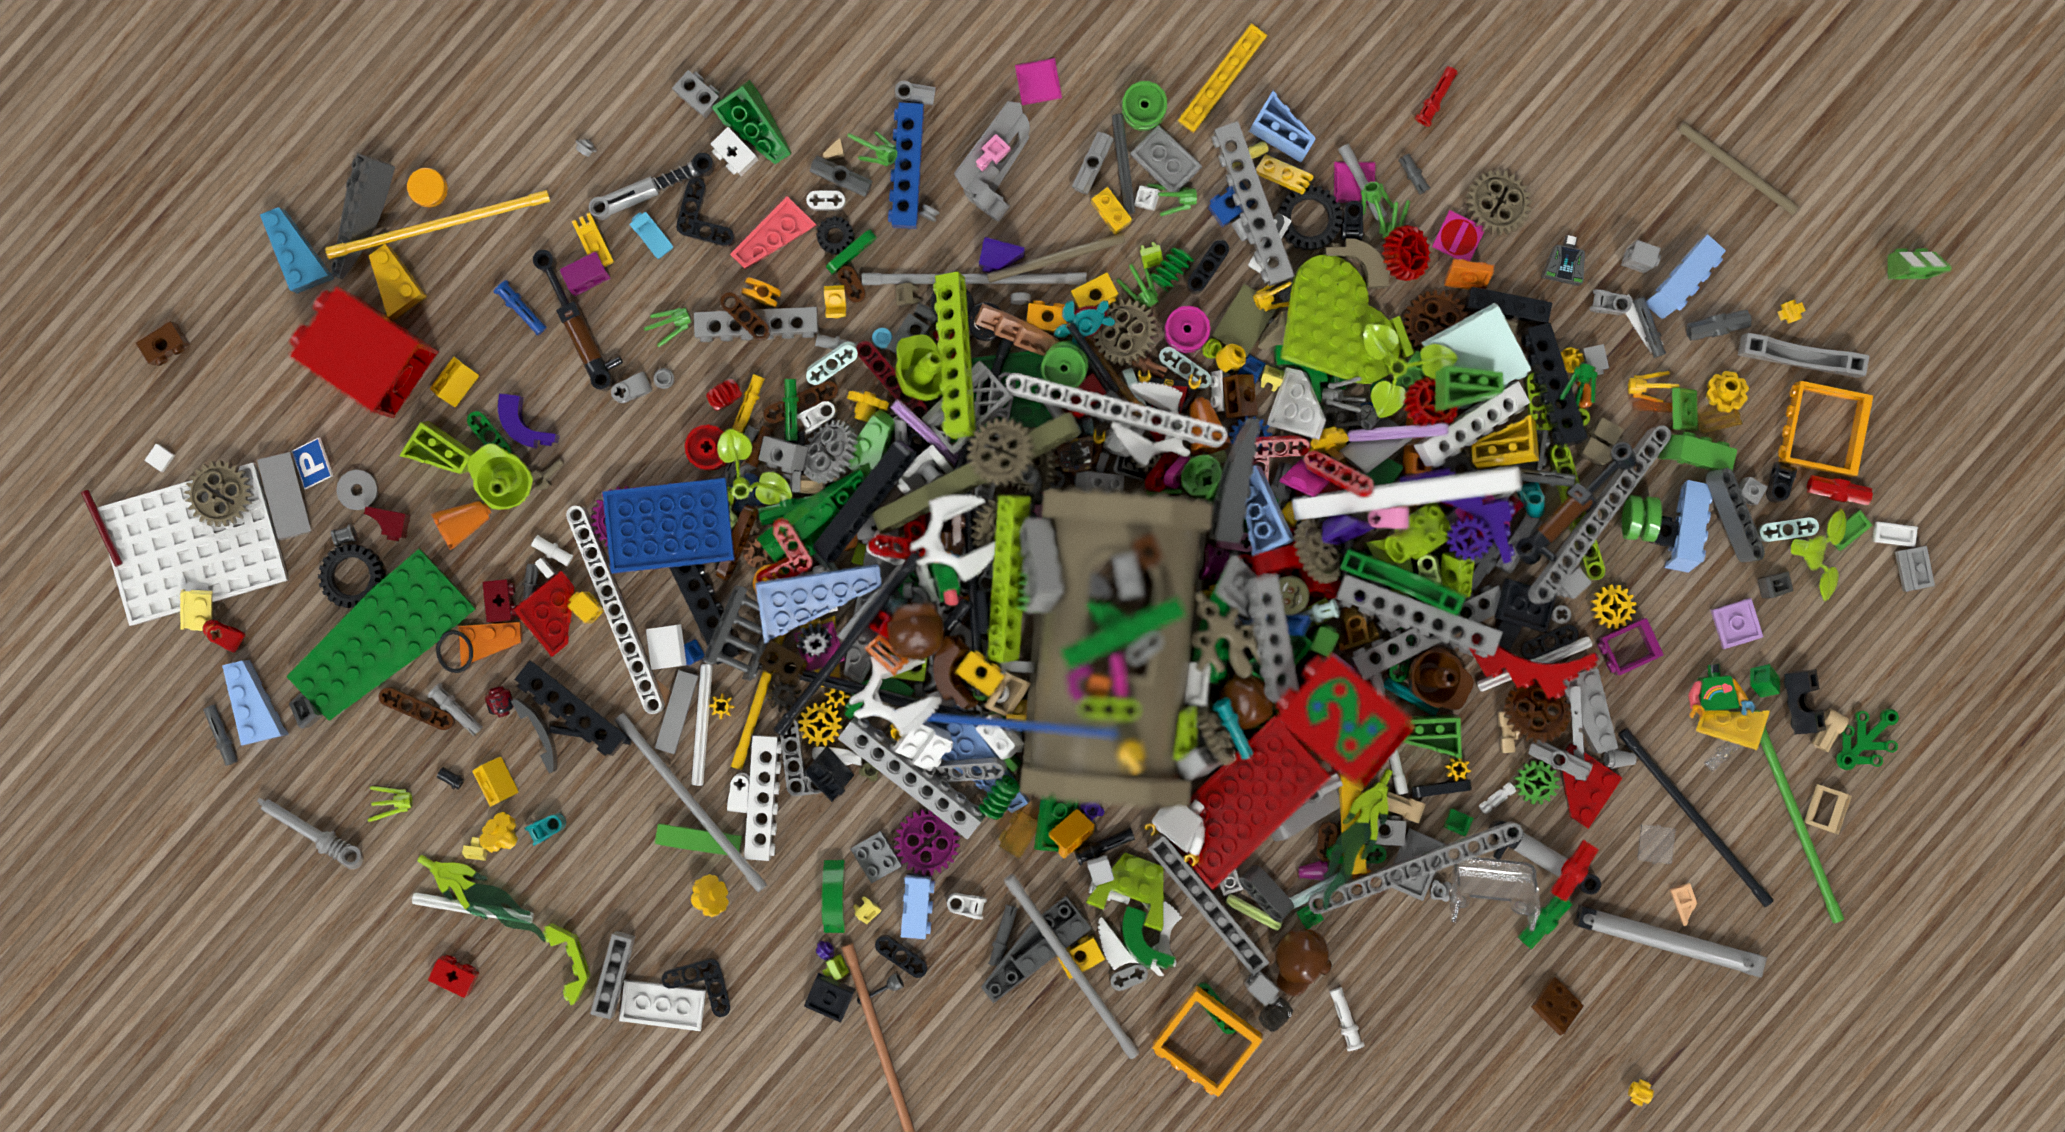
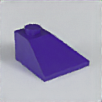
[979,237,1025,273]
[1322,514,1375,546]

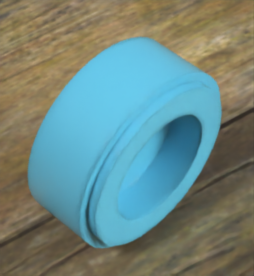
[872,328,893,349]

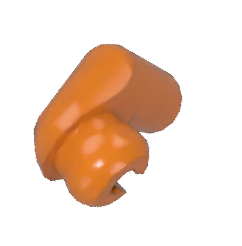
[1576,381,1593,409]

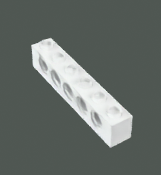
[1414,381,1530,467]
[744,735,782,861]

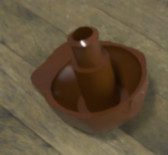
[887,602,944,660]
[1408,648,1474,710]
[1212,673,1272,729]
[1275,929,1332,996]

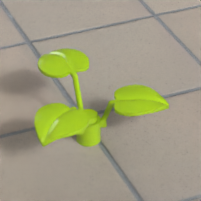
[1364,324,1458,418]
[717,429,792,505]
[1791,508,1846,601]

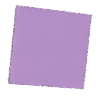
[1711,598,1763,649]

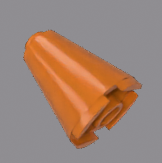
[1190,397,1231,456]
[431,501,491,550]

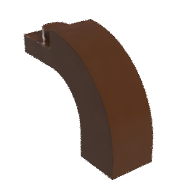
[933,635,979,709]

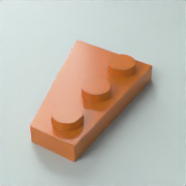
[458,622,522,667]

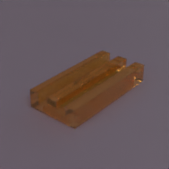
[1632,401,1673,413]

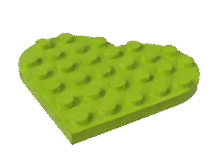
[1281,255,1400,384]

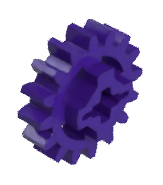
[1447,515,1493,561]

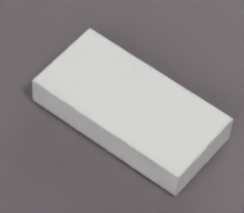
[1872,521,1918,547]
[1185,662,1211,706]

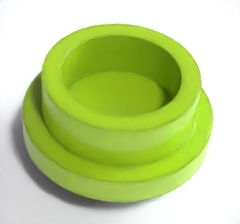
[1202,338,1222,359]

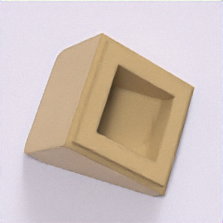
[823,138,845,161]

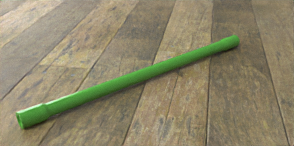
[1754,709,1844,923]

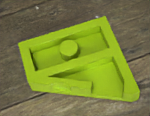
[1174,706,1197,760]

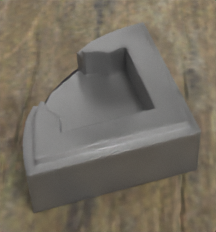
[1096,450,1109,473]
[1089,573,1110,597]

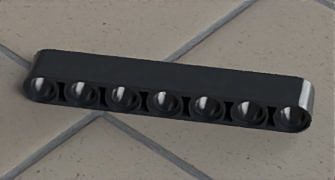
[813,440,917,564]

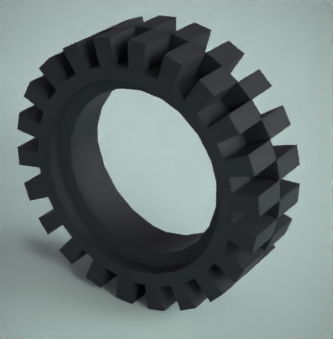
[1278,185,1342,251]
[318,545,386,608]

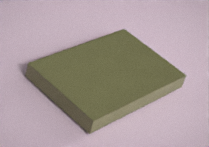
[1212,284,1277,358]

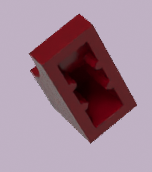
[364,506,411,542]

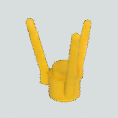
[1253,282,1291,312]
[1628,371,1680,404]

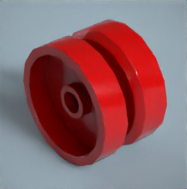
[684,424,727,471]

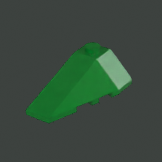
[712,80,792,164]

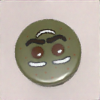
[1279,576,1309,615]

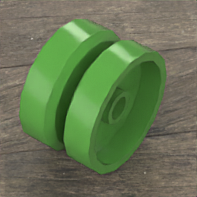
[1122,81,1167,131]
[1041,341,1089,388]
[1621,495,1662,542]

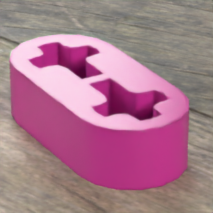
[1164,456,1192,489]

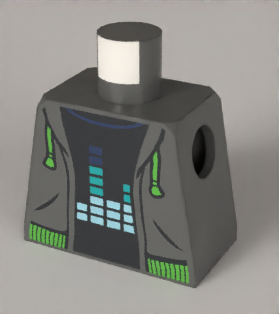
[1541,235,1585,286]

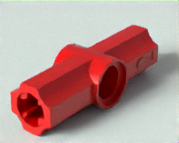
[1806,475,1873,505]
[1550,840,1599,902]

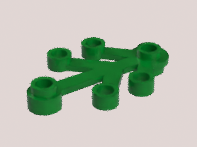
[1836,709,1899,770]

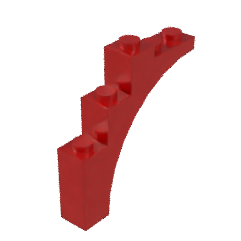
[1469,633,1599,700]

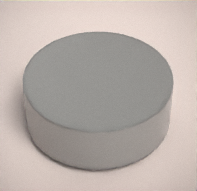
[1011,292,1031,305]

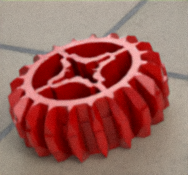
[1381,225,1432,281]
[1403,377,1458,426]

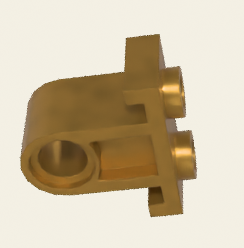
[1335,605,1380,651]

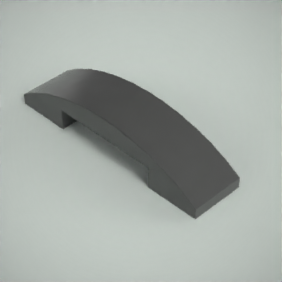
[511,698,557,774]

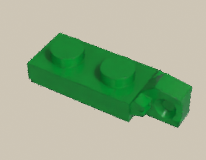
[1085,601,1136,645]

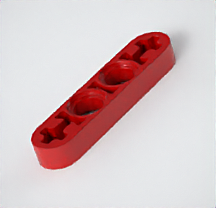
[1304,451,1374,498]

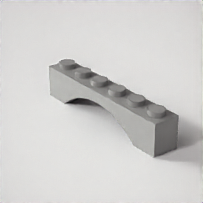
[1738,333,1870,378]

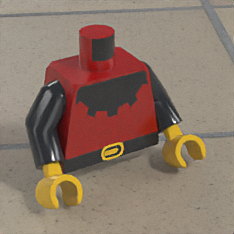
[1138,370,1202,415]

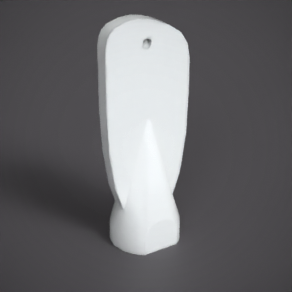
[812,746,863,765]

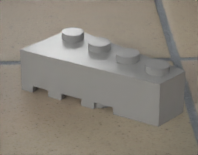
[1020,518,1064,613]
[1563,668,1618,753]

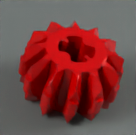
[706,379,742,411]

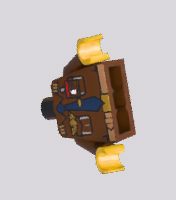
[1053,429,1106,485]

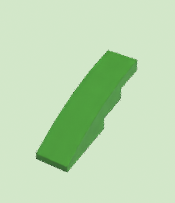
[655,823,742,855]

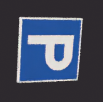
[292,438,334,489]

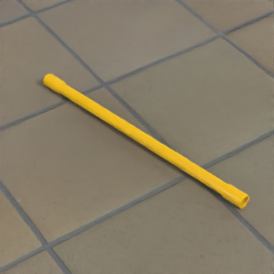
[325,190,550,259]
[731,556,812,770]

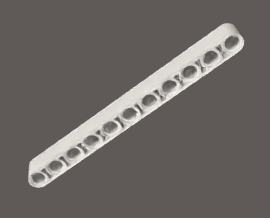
[1006,374,1227,447]
[1292,467,1521,520]
[566,506,665,714]

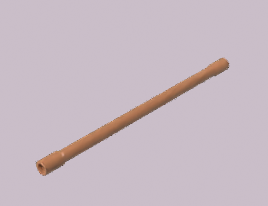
[841,943,915,1132]

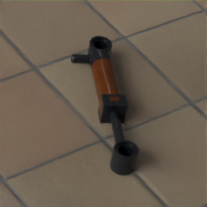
[533,250,623,391]
[1516,442,1637,565]

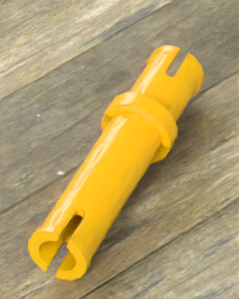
[732,374,765,433]

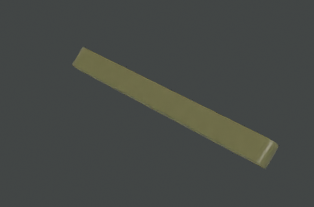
[872,413,1080,534]

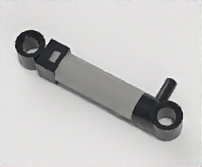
[1489,819,1601,895]

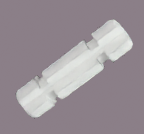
[1479,783,1516,814]

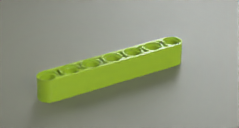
[1548,444,1605,580]

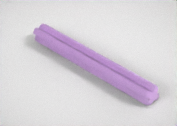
[891,400,959,466]
[1348,423,1449,442]

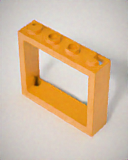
[1778,381,1873,477]
[1152,985,1263,1097]

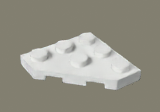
[1266,367,1326,439]

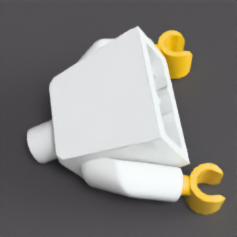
[1145,800,1205,866]

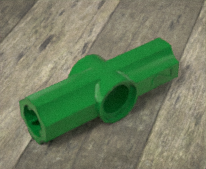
[758,495,814,526]
[1517,895,1573,950]

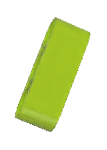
[1078,698,1140,721]

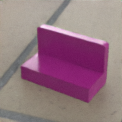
[560,252,611,296]

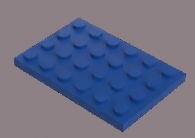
[602,478,735,574]

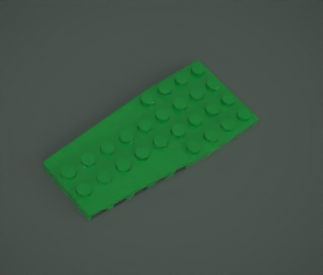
[287,548,476,721]

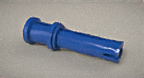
[493,280,547,336]

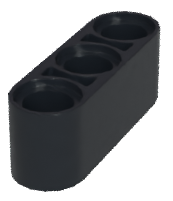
[1187,240,1229,294]

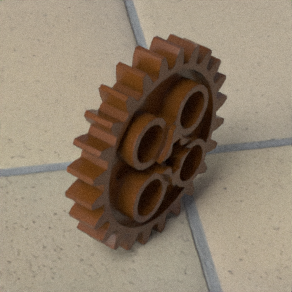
[1403,290,1468,352]
[1503,681,1571,744]

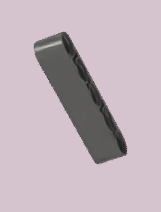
[1706,468,1765,563]

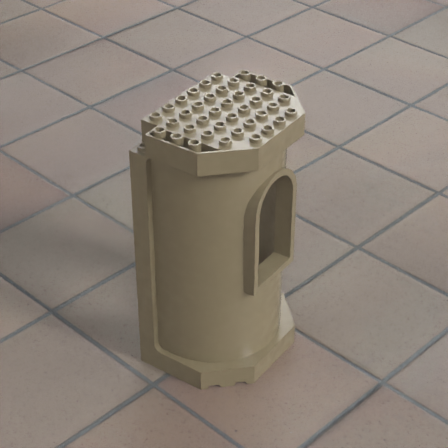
[1020,488,1212,807]

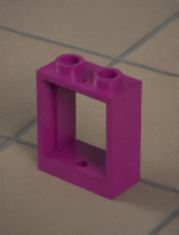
[1597,618,1664,676]

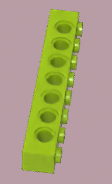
[933,272,976,439]
[987,494,1030,663]

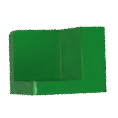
[1750,664,1780,698]
[1443,808,1473,837]

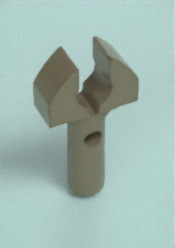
[532,458,564,490]

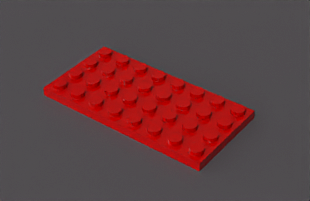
[1165,716,1332,890]

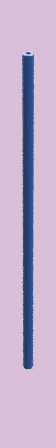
[859,707,1119,738]

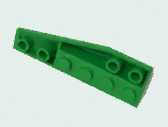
[757,469,866,574]
[1192,568,1231,683]

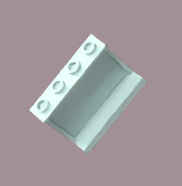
[1421,303,1531,409]

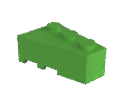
[846,409,895,477]
[1404,714,1462,759]

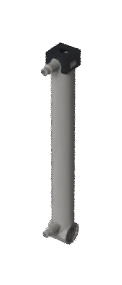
[1573,905,1767,977]

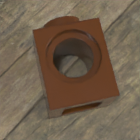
[1131,534,1163,569]

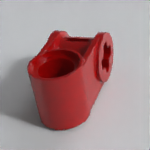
[202,619,246,653]

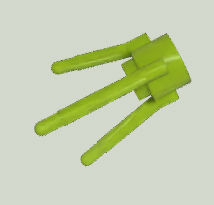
[368,786,413,822]

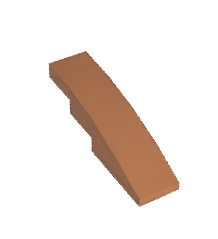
[974,304,1060,356]

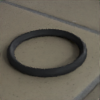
[436,630,473,673]

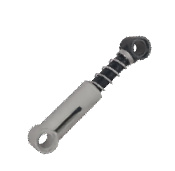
[589,153,715,220]

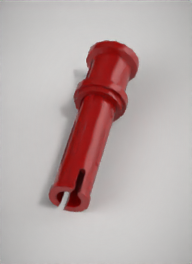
[1415,66,1458,127]

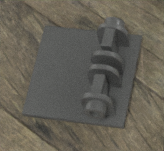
[850,830,902,884]

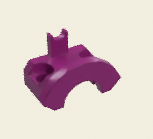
[1199,544,1230,581]
[1064,664,1091,702]

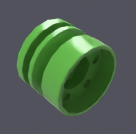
[1181,455,1224,507]

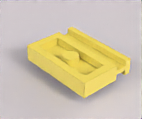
[180,589,213,631]

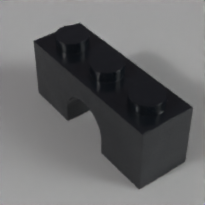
[1784,669,1826,735]

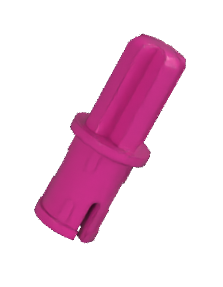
[1110,654,1128,697]

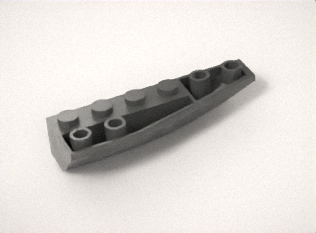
[331,153,395,279]
[1209,417,1260,543]
[981,896,1091,1003]

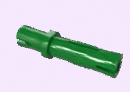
[783,379,799,441]

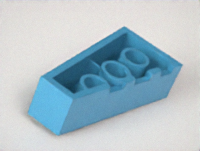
[260,207,335,294]

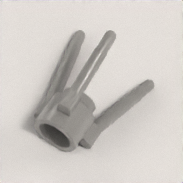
[1322,377,1366,412]

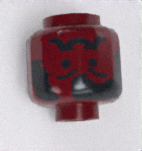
[485,686,514,718]

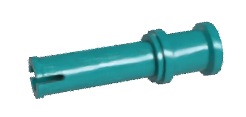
[1213,698,1254,759]

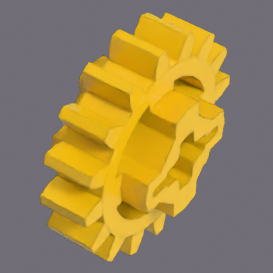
[1590,585,1636,629]
[798,702,843,747]

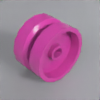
[1164,306,1210,354]

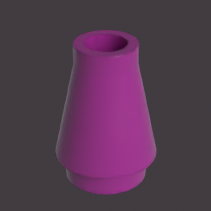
[1299,860,1329,881]

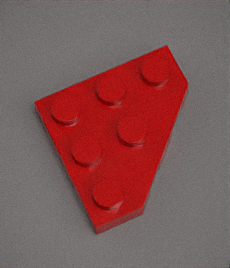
[512,571,574,657]
[1559,743,1622,829]

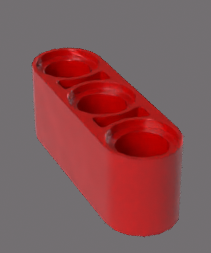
[1250,544,1304,576]

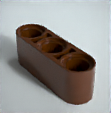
[720,292,771,341]

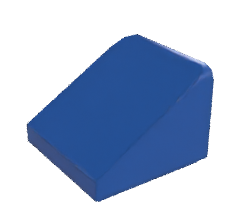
[1237,354,1266,384]

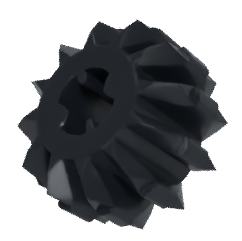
[797,623,832,658]

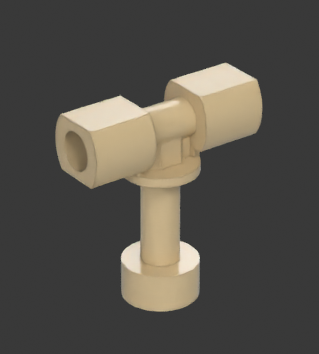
[1497,712,1541,753]

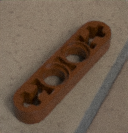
[763,381,839,424]
[716,504,758,581]
[378,687,455,730]

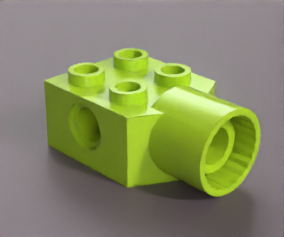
[1384,501,1453,563]

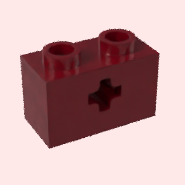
[482,579,517,623]

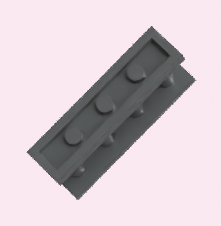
[702,586,768,681]

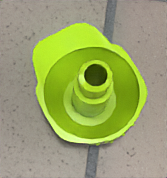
[895,334,954,401]
[467,443,533,510]

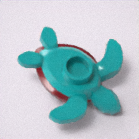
[1054,300,1115,344]

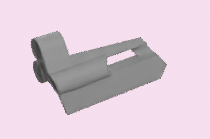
[954,101,1030,222]

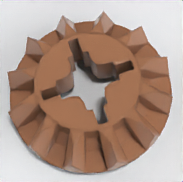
[743,535,773,568]

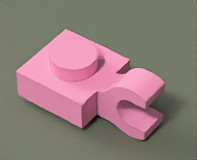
[976,134,1011,171]

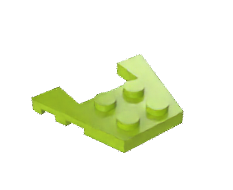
[1086,852,1164,931]

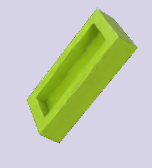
[1390,316,1414,359]

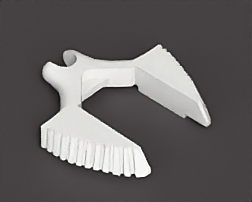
[1112,382,1196,467]
[911,495,995,581]
[850,655,941,736]
[1098,900,1182,976]

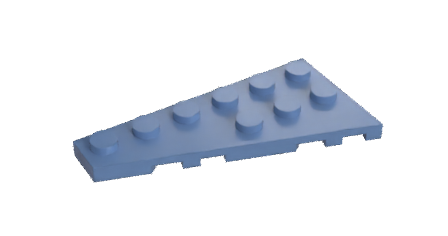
[755,564,882,643]
[927,704,1030,813]

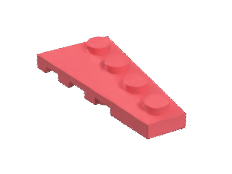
[730,196,817,270]

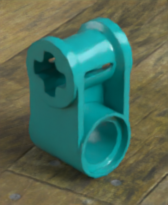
[1516,482,1545,518]
[524,813,566,846]

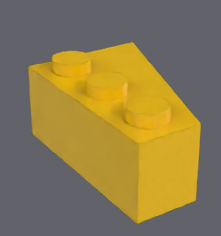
[369,244,427,320]
[1471,414,1539,469]

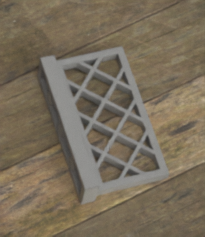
[921,361,1013,454]

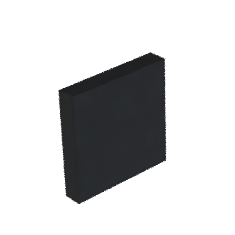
[804,973,856,1023]

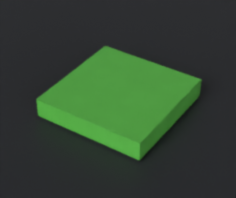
[1672,388,1698,431]

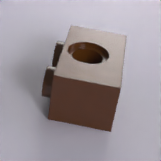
[136,321,190,366]
[1223,374,1258,418]

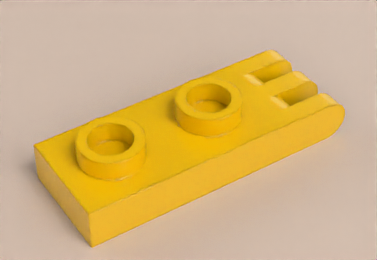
[1256,154,1314,194]
[572,212,614,267]

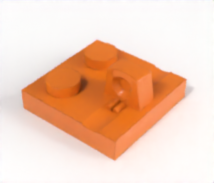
[1444,259,1494,289]

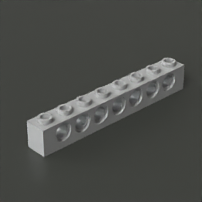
[1211,121,1294,287]
[1335,575,1502,658]
[1349,584,1501,680]
[838,717,986,840]
[1147,834,1269,976]

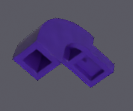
[498,393,560,449]

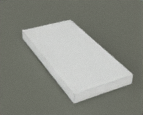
[619,979,706,1031]

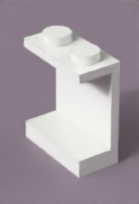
[897,445,953,496]

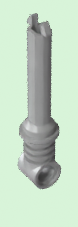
[257,798,363,869]

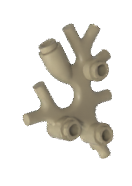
[1191,591,1273,678]

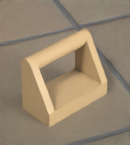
[984,671,1031,716]
[1804,784,1852,835]

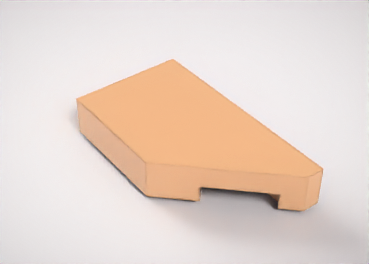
[1669,883,1697,926]

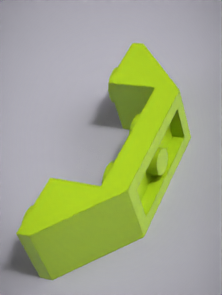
[543,923,591,1005]

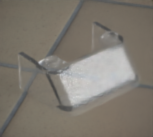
[1449,857,1540,931]

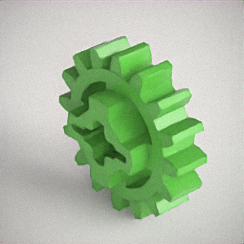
[1514,760,1560,805]

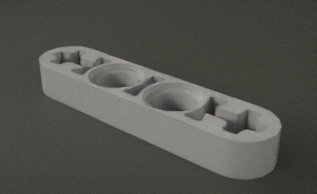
[932,758,1007,782]

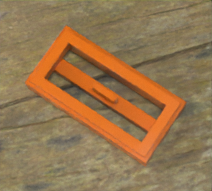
[865,634,909,676]

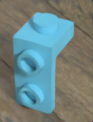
[629,212,673,259]

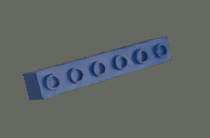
[888,102,924,229]

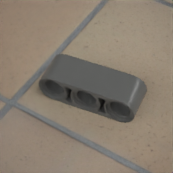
[1239,865,1294,922]

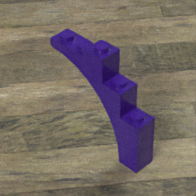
[1400,467,1515,564]

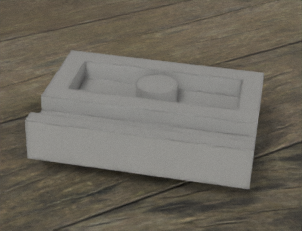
[1895,546,1935,592]

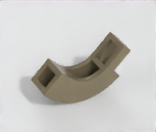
[1324,239,1389,289]

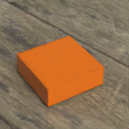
[1085,672,1111,699]

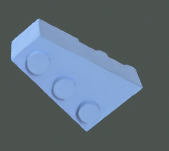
[1249,91,1316,163]
[901,873,935,939]

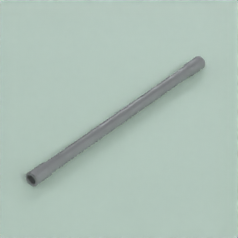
[862,272,1086,285]
[614,713,767,893]
[1004,874,1140,1059]

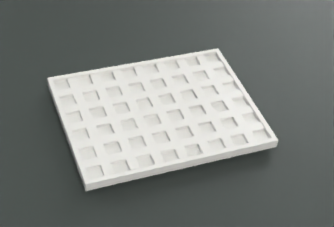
[97,463,289,626]

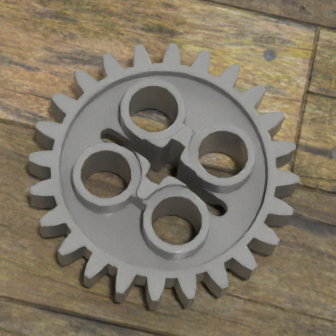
[803,420,858,484]

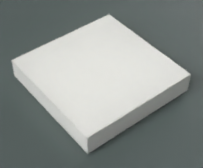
[646,624,686,670]

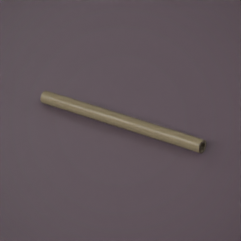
[1678,122,1799,215]
[987,233,1125,283]

